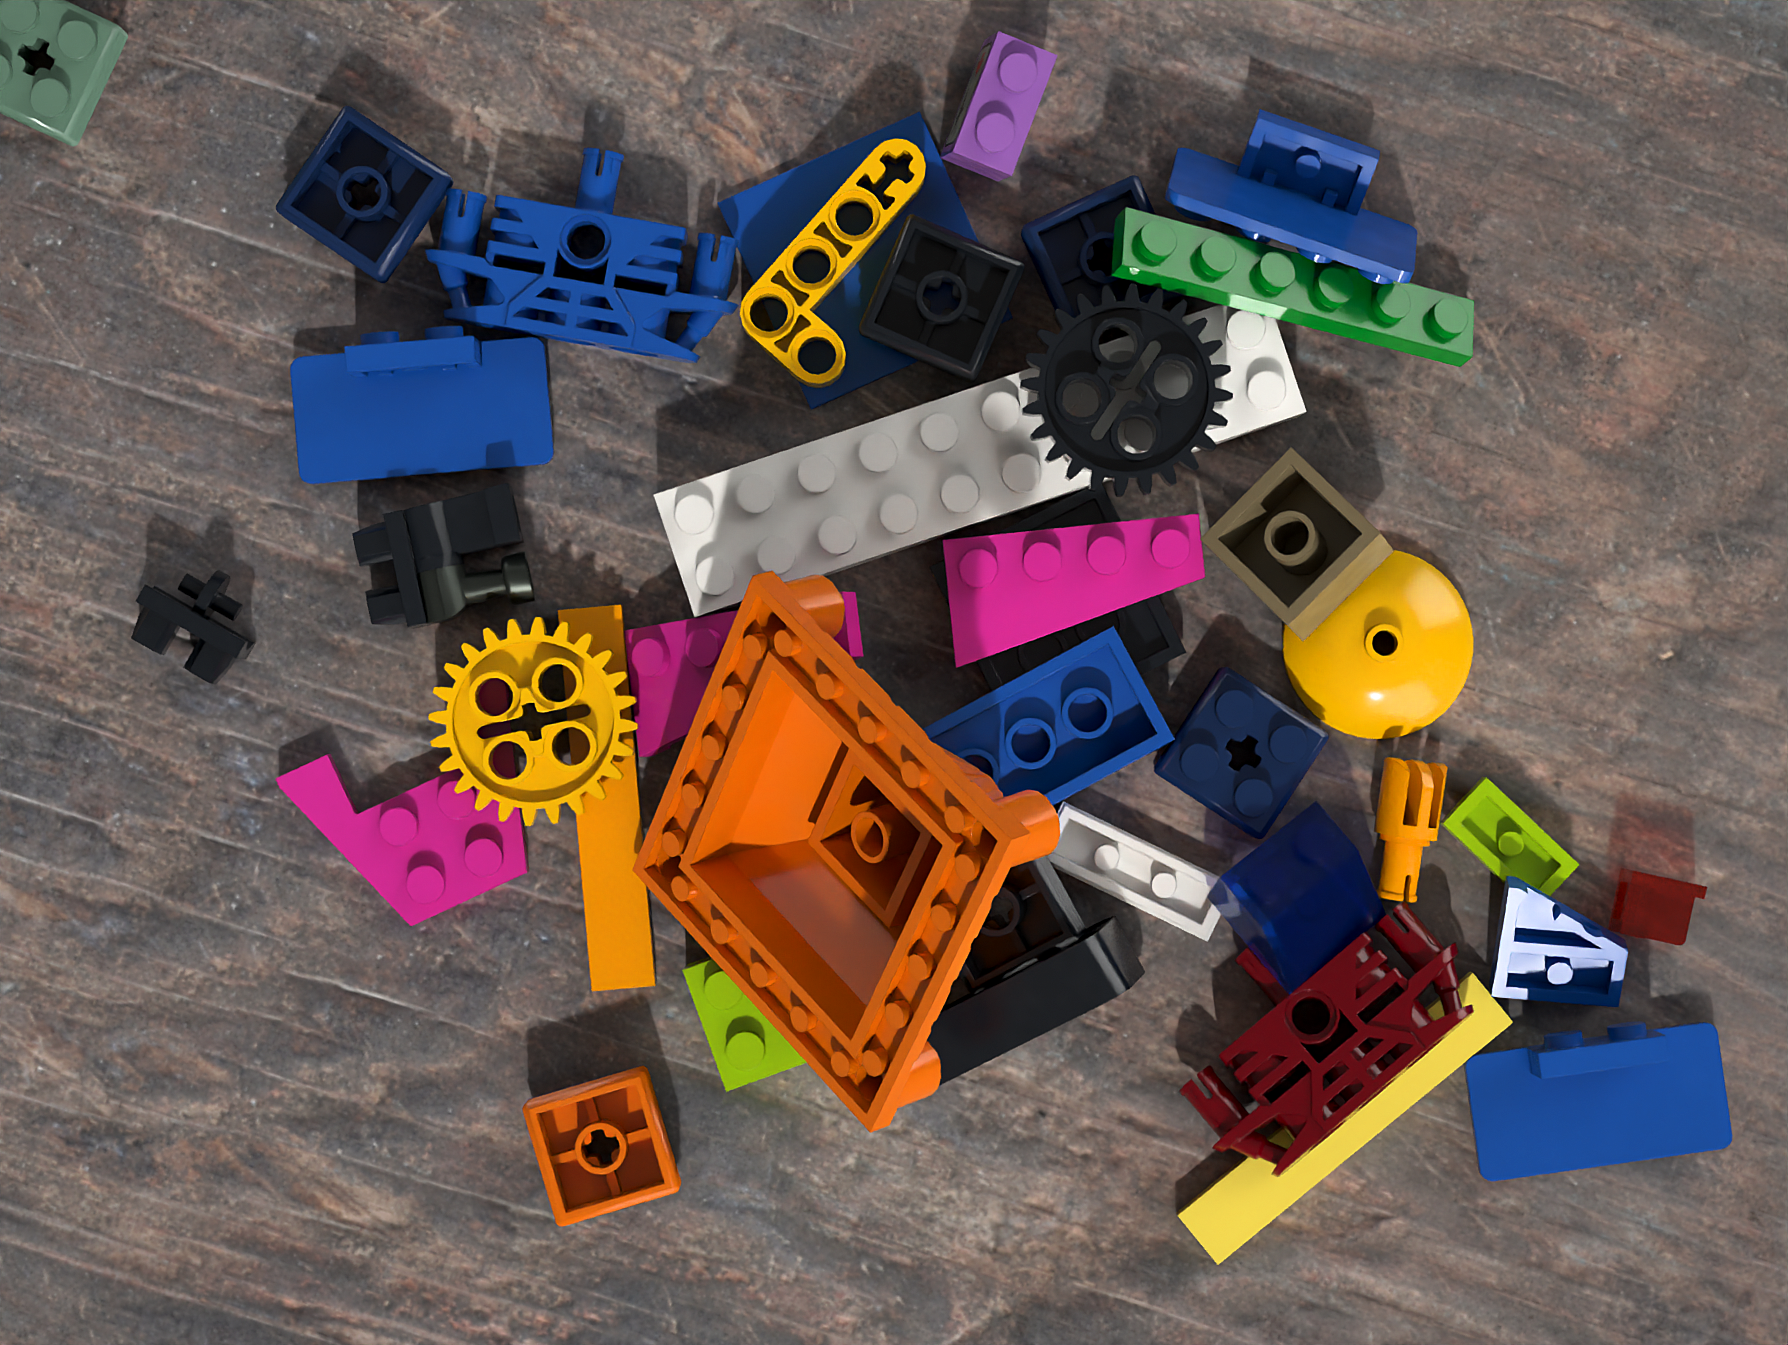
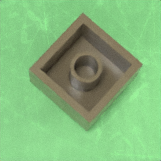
[1200,447,1394,641]

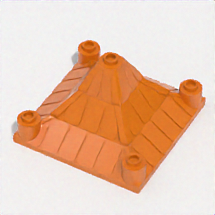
[632,571,1060,1133]

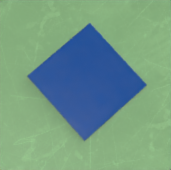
[718,111,1013,410]

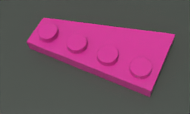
[942,514,1205,668]
[624,591,864,757]

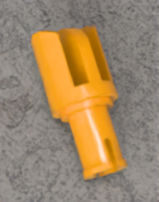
[1374,757,1448,902]

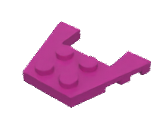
[275,678,529,926]

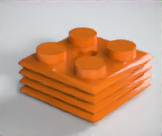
[522,1066,681,1227]

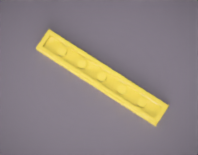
[1176,972,1513,1265]

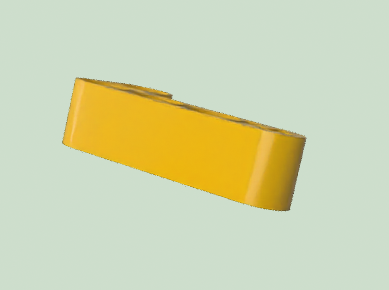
[740,138,926,388]

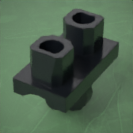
[131,570,256,684]

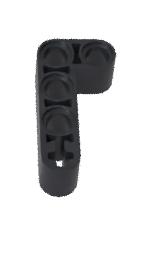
[927,916,1145,1086]

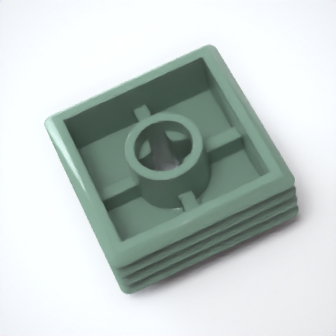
[0,0,128,146]

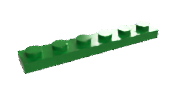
[1111,207,1474,367]

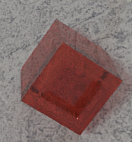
[1608,868,1707,945]

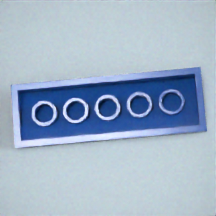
[923,626,1175,806]

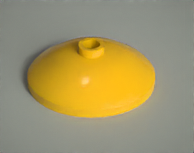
[1282,550,1473,739]

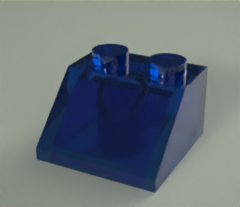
[1207,801,1387,995]

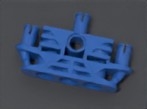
[424,147,739,363]

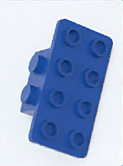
[1165,109,1417,284]
[290,326,554,484]
[1464,1021,1732,1181]

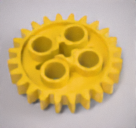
[428,617,639,826]

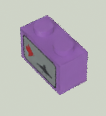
[940,31,1058,181]

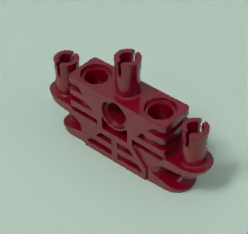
[1179,901,1474,1177]

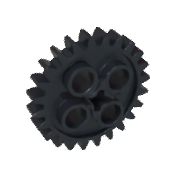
[1020,283,1233,497]

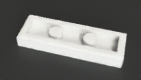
[1047,801,1235,942]

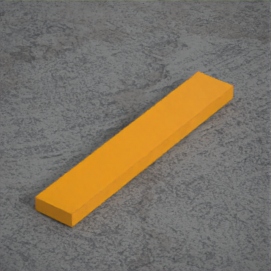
[558,604,656,991]

